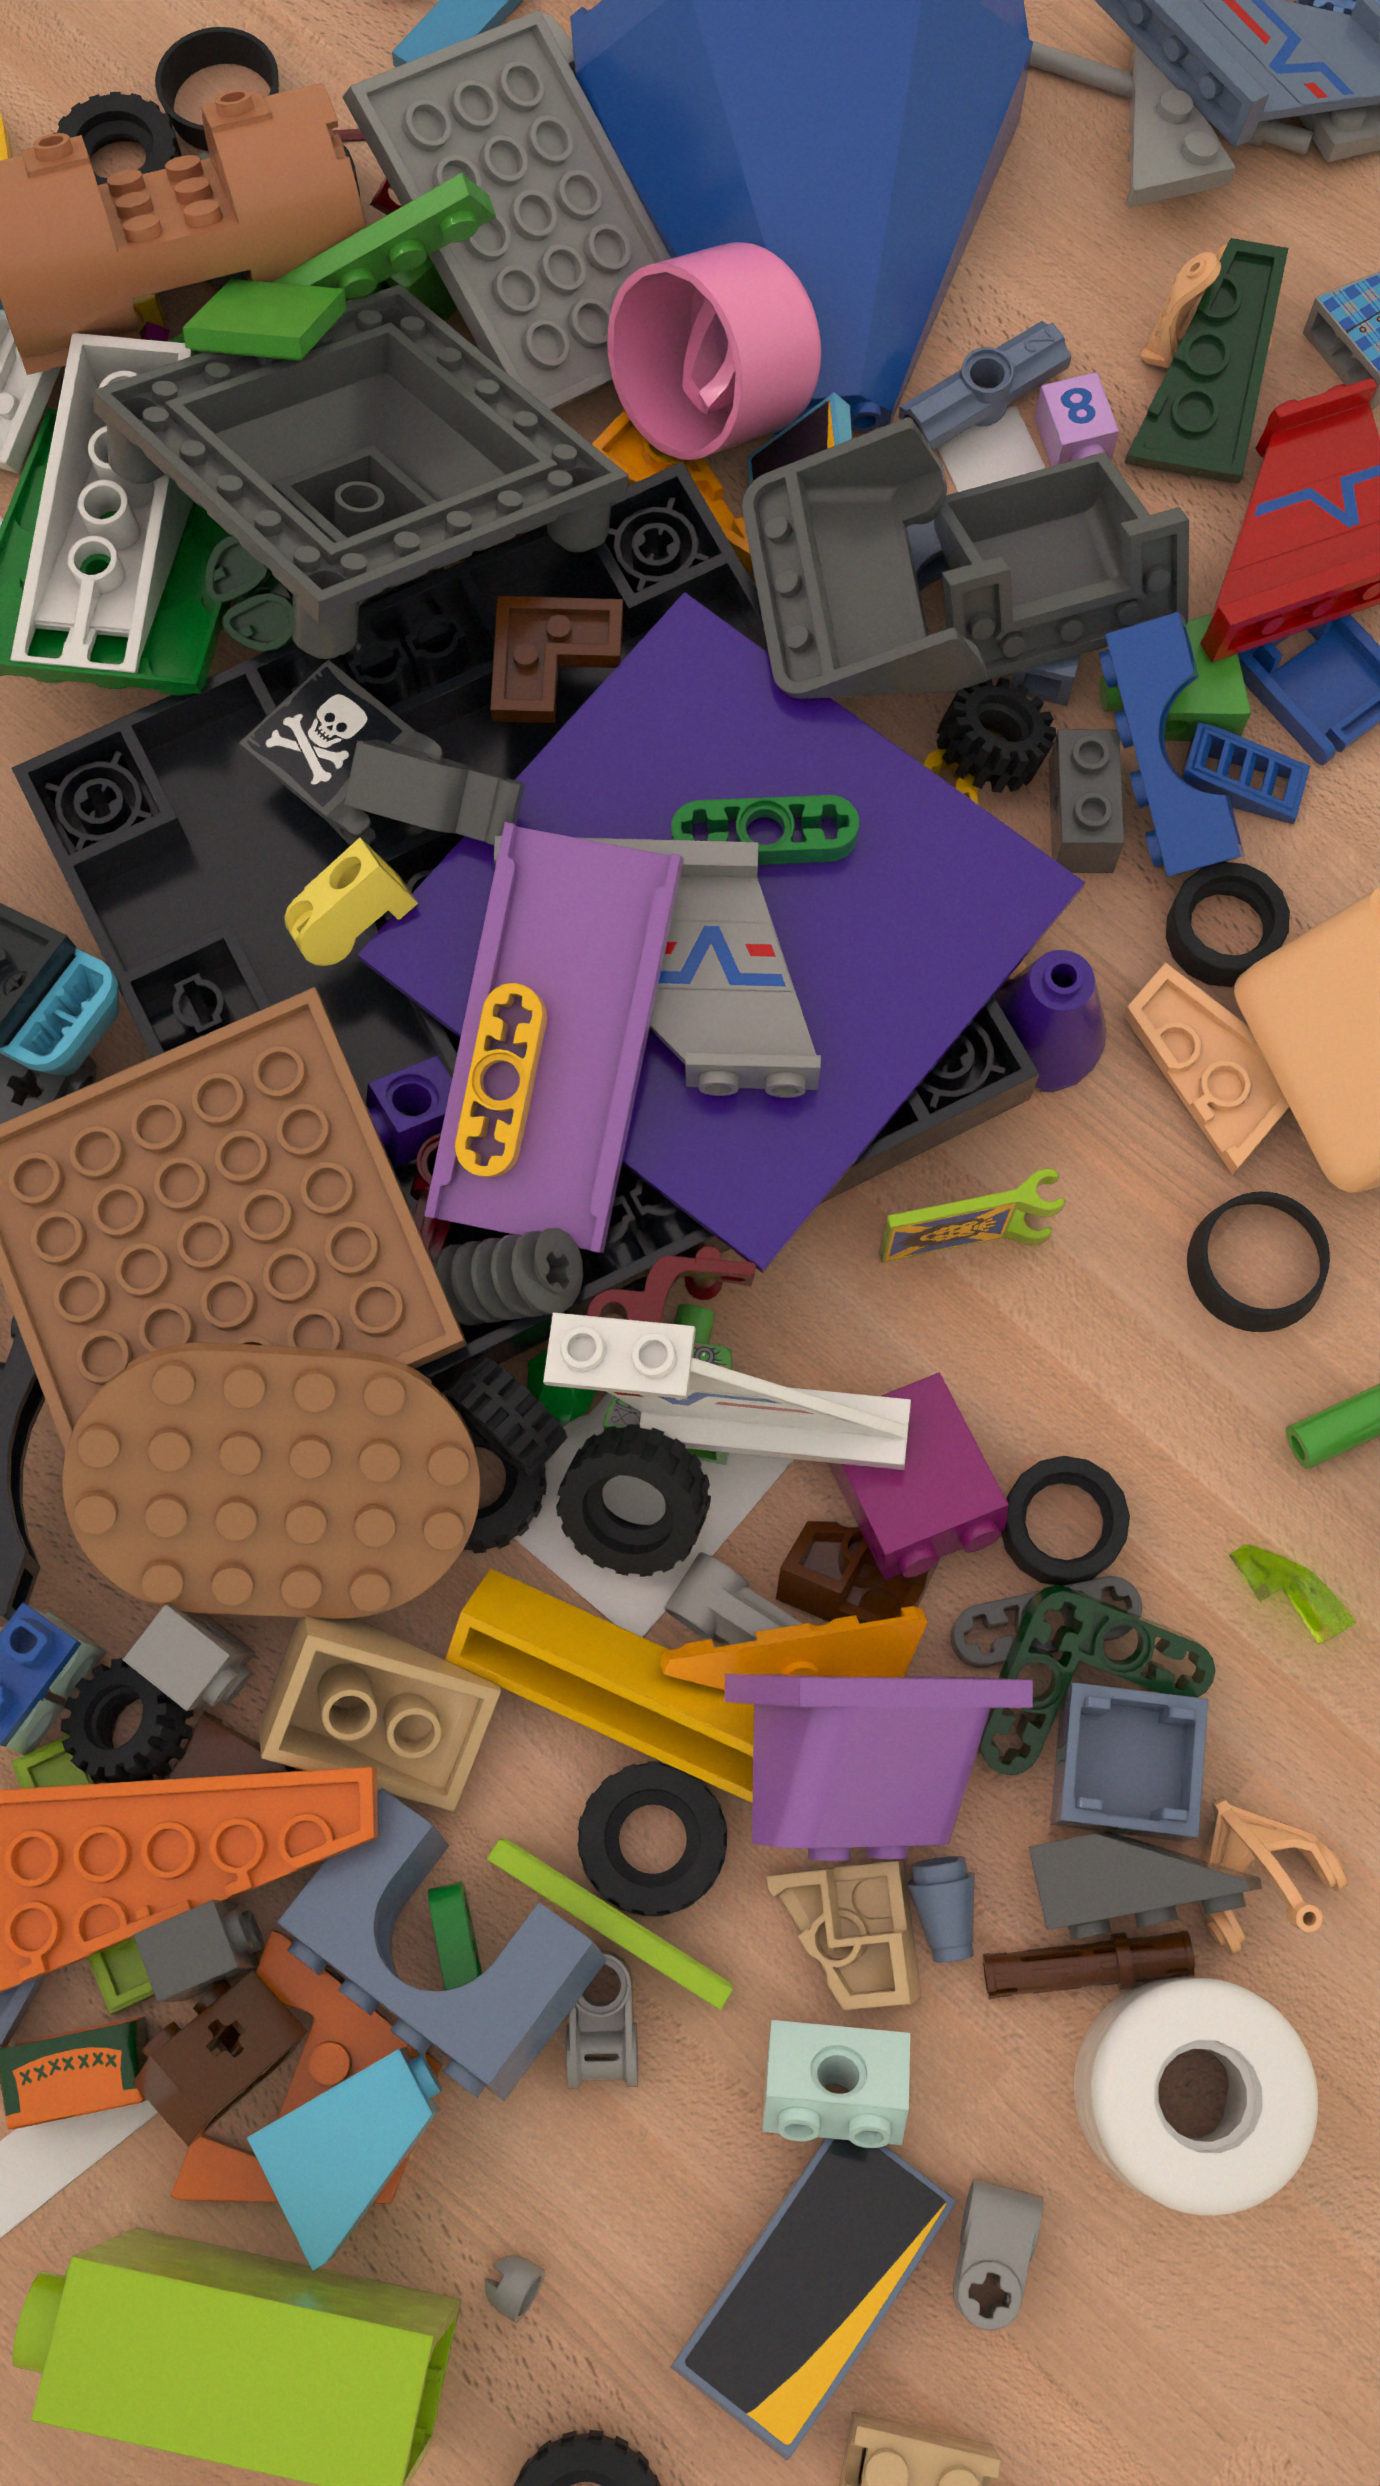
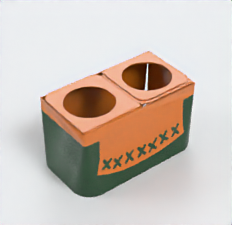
[0,2016,149,2130]

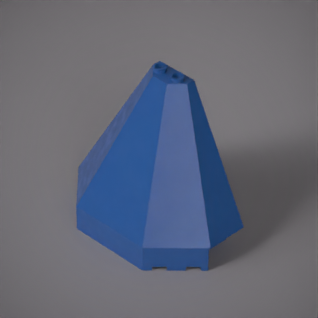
[570,0,1033,435]

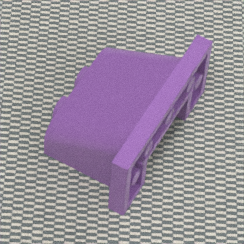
[725,1674,1033,1861]

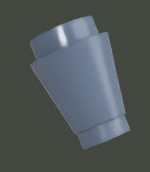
[907,1856,975,1962]

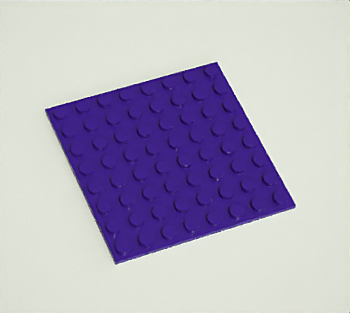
[357,592,1085,1273]

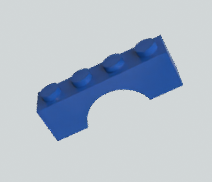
[1099,611,1245,877]

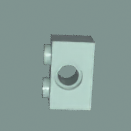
[762,2020,910,2148]

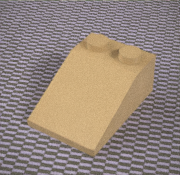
[258,1615,501,1812]

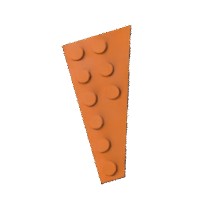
[0,1767,379,1993]

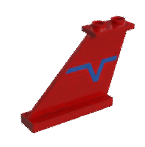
[1200,378,1380,662]

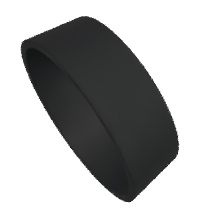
[155,27,279,151]
[1187,1191,1330,1332]

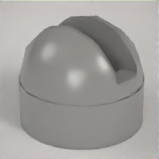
[485,2255,545,2323]

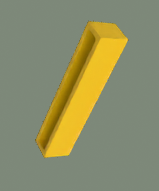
[445,1568,754,1803]

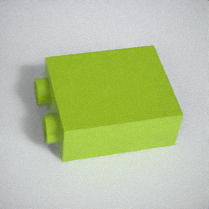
[12,2228,461,2486]

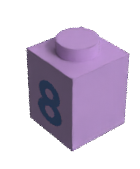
[1034,372,1119,467]

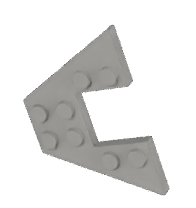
[1126,39,1380,208]

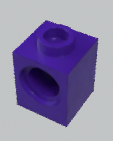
[366,1055,452,1168]

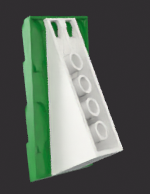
[0,333,231,695]

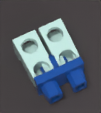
[0,1602,106,1755]

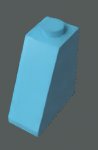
[247,2047,442,2271]

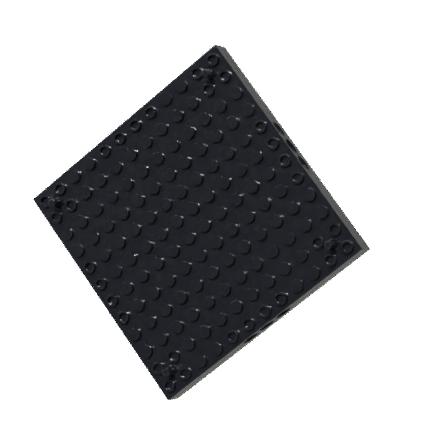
[11,462,1039,1393]

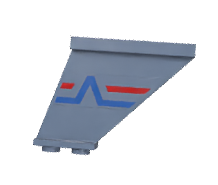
[1095,0,1380,148]

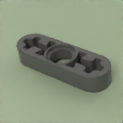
[951,1576,1142,1668]

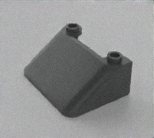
[742,418,988,699]

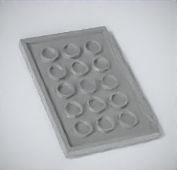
[342,10,672,412]

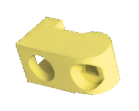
[284,838,418,966]

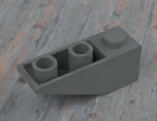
[1029,1832,1262,1940]

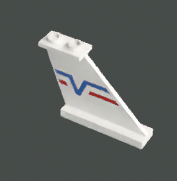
[543,1313,911,1470]

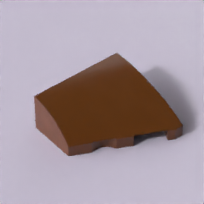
[776,1521,937,1623]

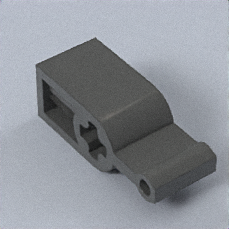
[344,740,525,845]

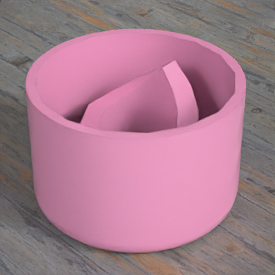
[607,242,821,460]

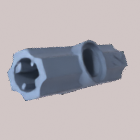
[899,321,1071,450]

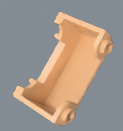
[1234,887,1380,1193]

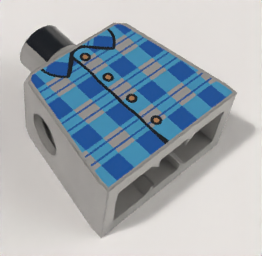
[1303,271,1380,410]

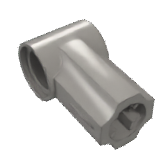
[664,1552,803,1645]

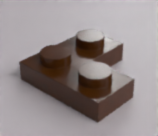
[490,596,623,723]

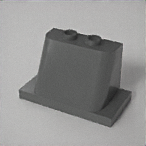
[934,452,1189,680]

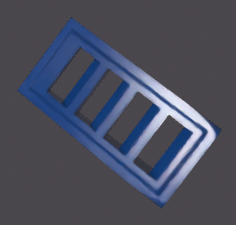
[1181,722,1310,824]

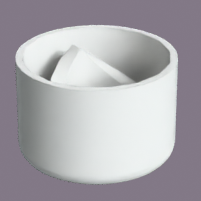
[1074,1978,1318,2216]

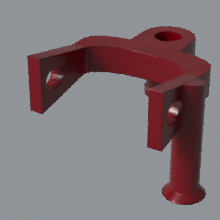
[587,1246,756,1323]

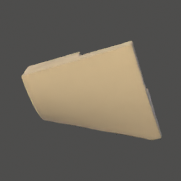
[766,1859,922,2010]

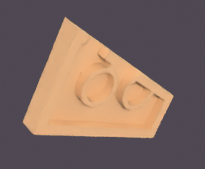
[1123,962,1290,1175]

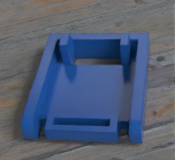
[1238,614,1380,765]

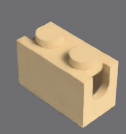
[839,2412,1001,2486]

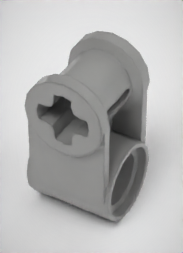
[566,1950,638,2089]
[953,2178,1043,2330]

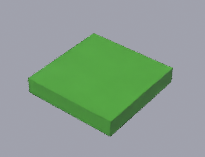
[183,279,347,361]

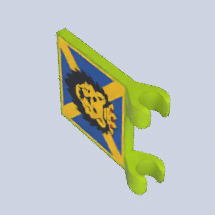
[879,1169,1066,1263]

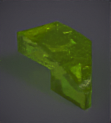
[1229,1544,1357,1645]

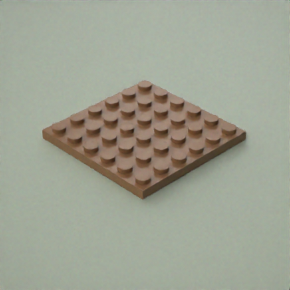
[0,987,468,1453]

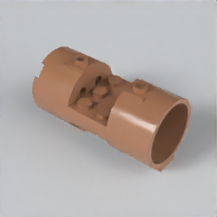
[0,83,366,375]

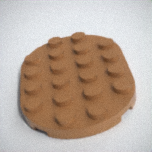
[62,1342,480,1619]

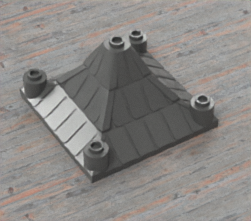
[93,285,629,659]

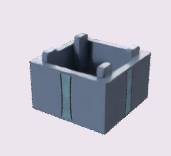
[1050,1682,1208,1842]

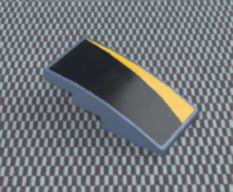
[670,2138,957,2460]

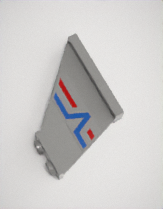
[493,836,821,1097]

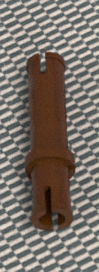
[982,1930,1195,2000]

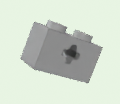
[122,1604,256,1711]

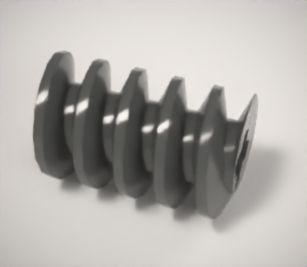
[433,1228,583,1326]

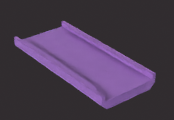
[424,822,684,1253]

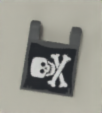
[239,660,443,846]

